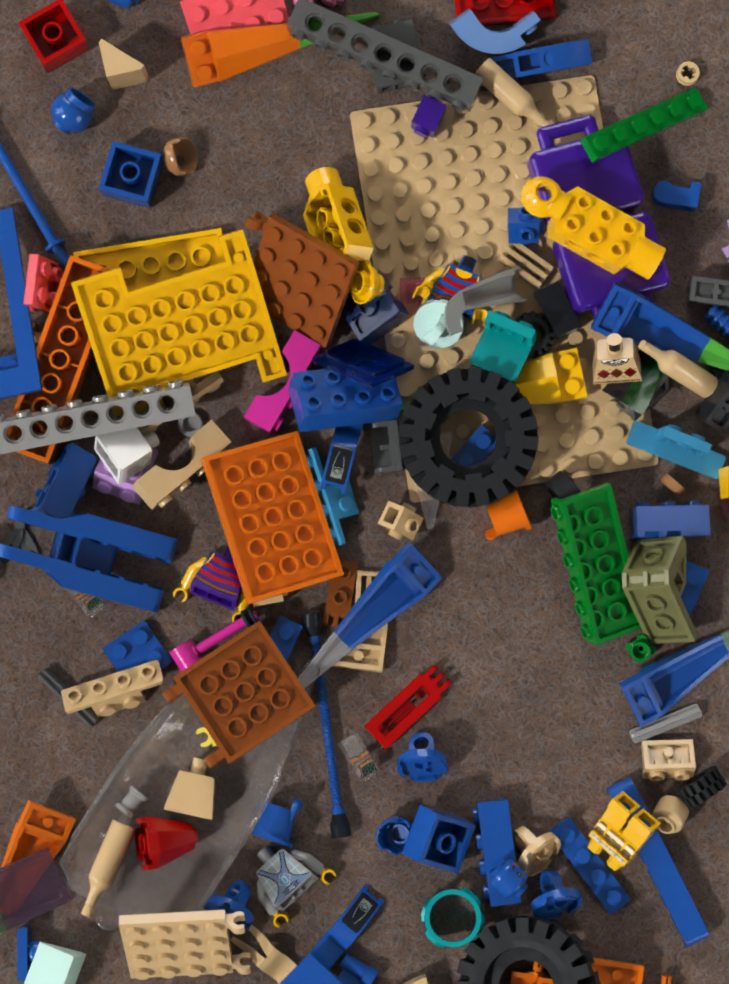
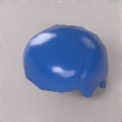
[376,816,413,855]

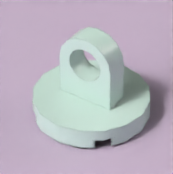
[413,299,464,348]

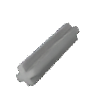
[629,704,702,744]

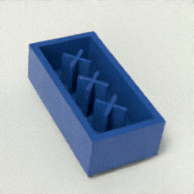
[288,361,403,432]

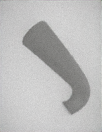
[444,266,527,337]

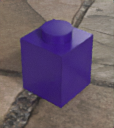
[411,95,447,138]

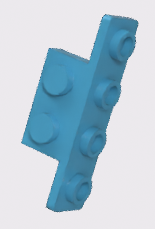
[626,421,726,479]
[305,447,359,547]

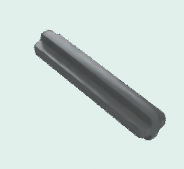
[38,668,99,728]

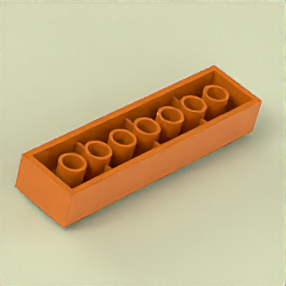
[6,255,111,465]

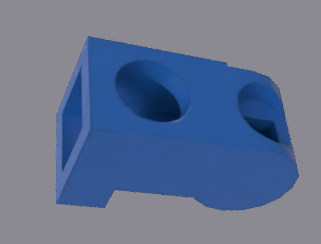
[651,181,701,212]

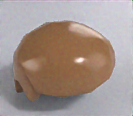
[163,137,198,176]

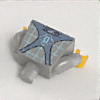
[256,846,336,928]

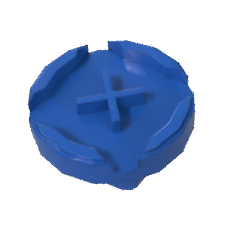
[397,732,448,782]
[531,870,583,920]
[204,880,254,930]

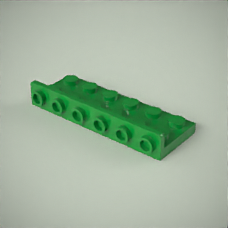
[550,483,641,646]

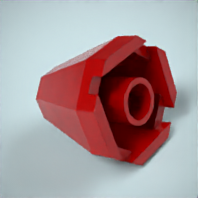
[134,816,198,870]

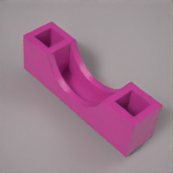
[244,330,323,434]

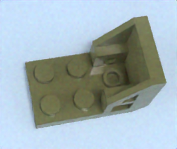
[622,536,698,644]

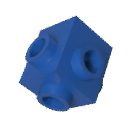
[507,207,544,244]

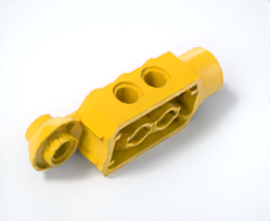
[303,167,385,304]
[521,176,666,280]

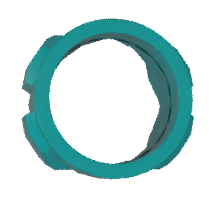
[421,888,485,948]

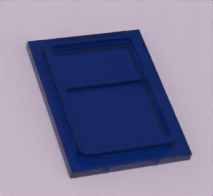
[313,339,414,388]

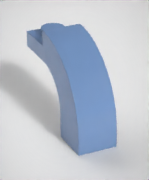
[448,8,540,54]

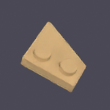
[332,623,388,673]

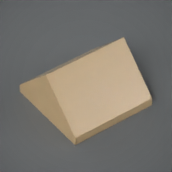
[99,39,149,90]

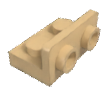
[641,739,696,781]

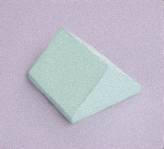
[24,941,86,984]

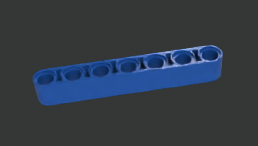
[606,777,710,948]

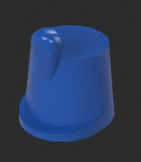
[251,799,303,848]

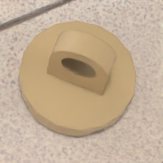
[512,826,561,877]

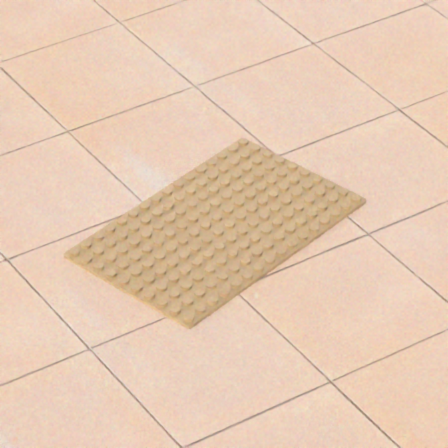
[350,75,658,503]

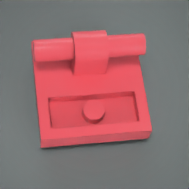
[23,254,63,313]

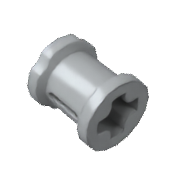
[115,785,149,820]

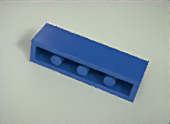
[472,798,521,907]

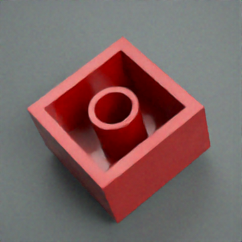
[18,0,90,73]

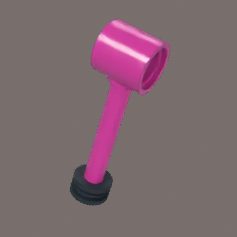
[169,606,259,672]

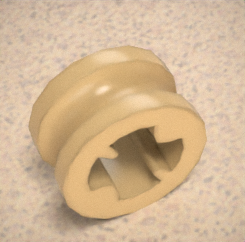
[676,61,700,86]

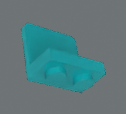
[470,310,536,382]

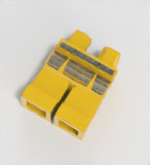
[588,791,661,871]

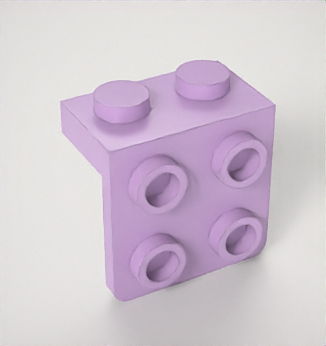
[92,448,158,505]

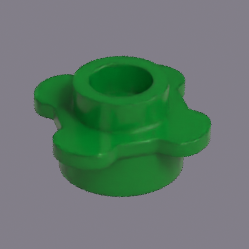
[625,634,656,663]

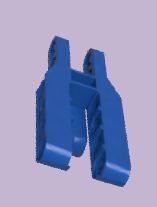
[0,505,179,613]

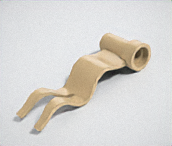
[230,924,297,983]

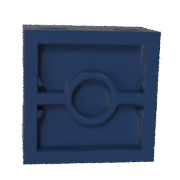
[342,272,410,344]

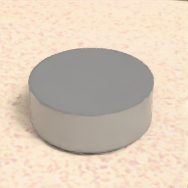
[178,413,203,437]

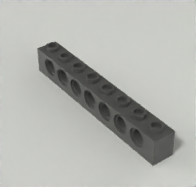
[287,0,484,112]

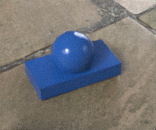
[17,926,43,981]

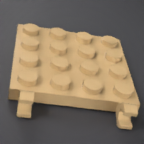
[119,910,251,980]

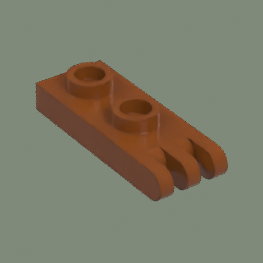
[323,559,358,628]

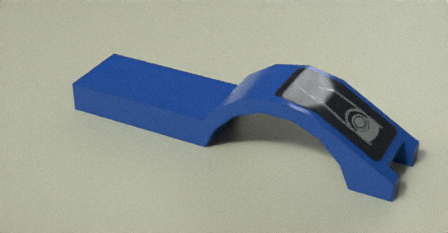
[320,424,363,495]
[310,884,385,969]

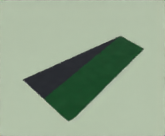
[602,350,663,415]

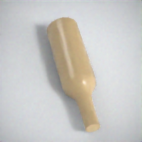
[475,58,552,127]
[638,340,718,398]
[81,819,136,917]

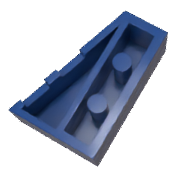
[26,443,98,518]
[630,500,710,539]

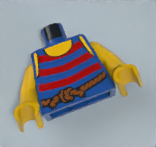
[412,255,488,326]

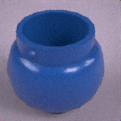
[50,87,96,134]

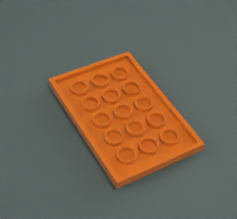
[201,431,344,605]

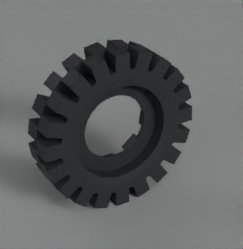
[399,367,539,508]
[455,916,600,984]

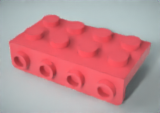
[180,0,289,35]

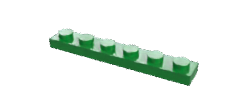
[580,87,709,163]

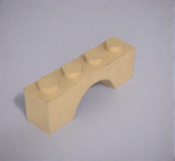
[132,420,232,510]

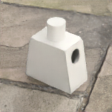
[94,428,159,484]

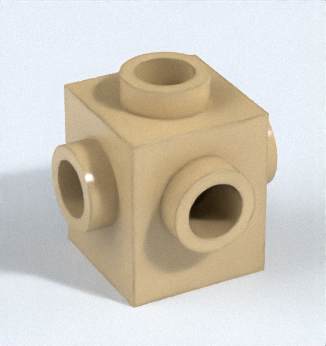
[377,501,424,541]

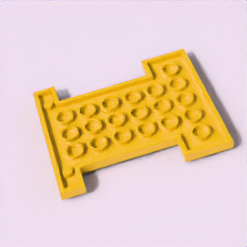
[71,229,287,417]

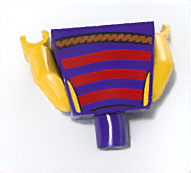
[173,546,249,622]

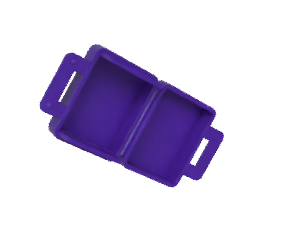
[527,115,670,319]

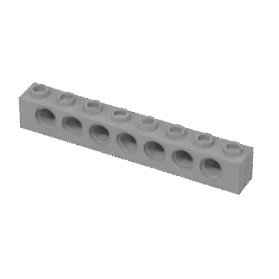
[0,380,196,454]

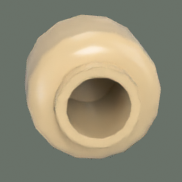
[652,795,689,834]

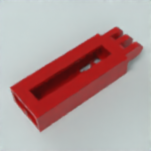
[364,664,452,749]

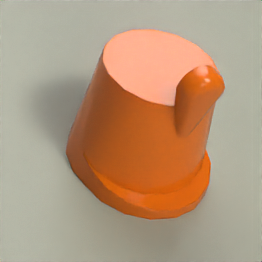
[485,490,533,540]

